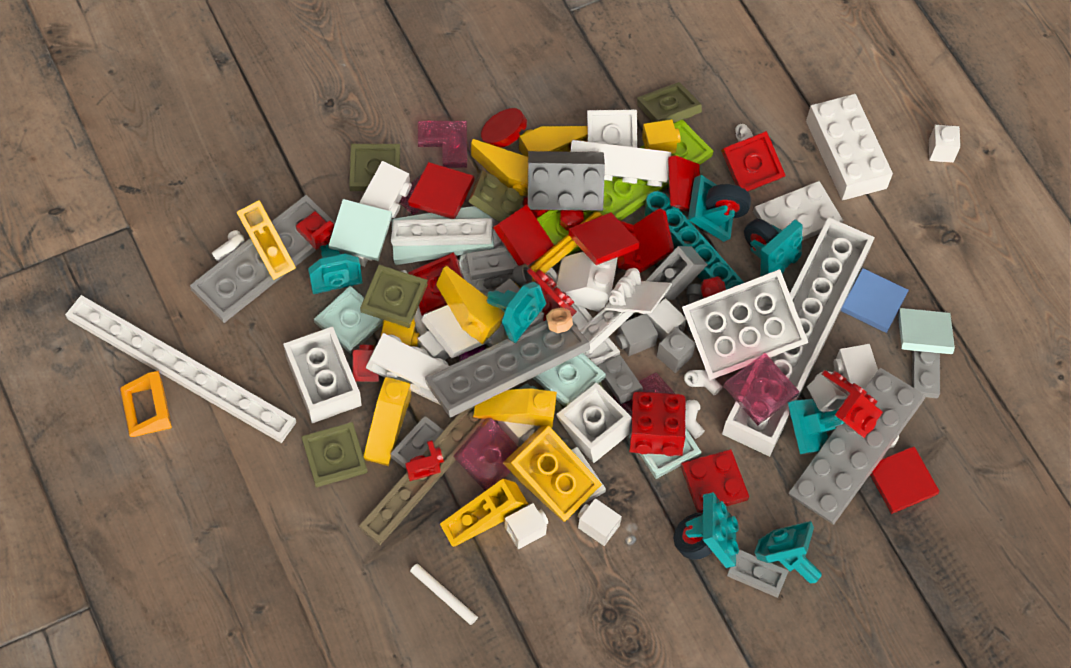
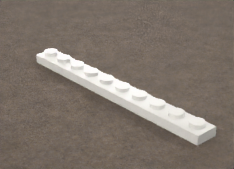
[65,295,296,443]

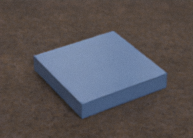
[841,268,909,333]

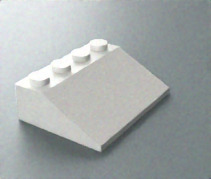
[682,270,809,380]

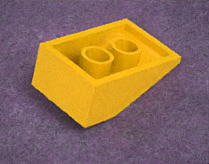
[503,426,602,522]

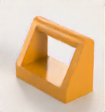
[120,371,172,437]

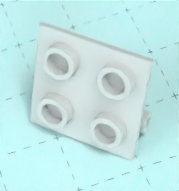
[605,268,672,314]

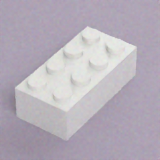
[806,94,893,201]

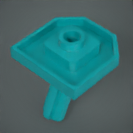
[308,244,363,294]
[486,282,547,344]
[788,399,844,454]
[754,521,822,584]

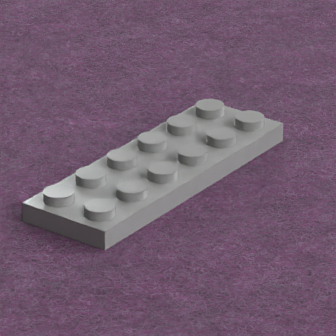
[190,195,335,323]
[425,320,590,418]
[789,368,925,525]

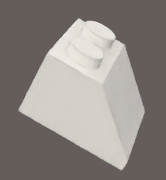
[555,252,618,312]
[556,382,632,463]

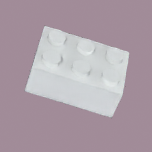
[283,326,362,423]

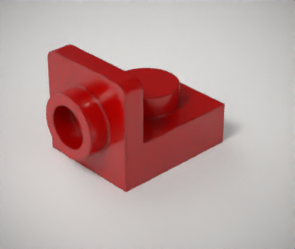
[296,211,334,250]
[353,345,379,382]
[405,440,444,481]

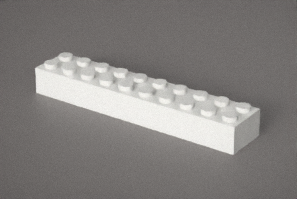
[722,217,875,457]

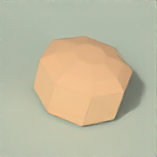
[546,307,573,333]

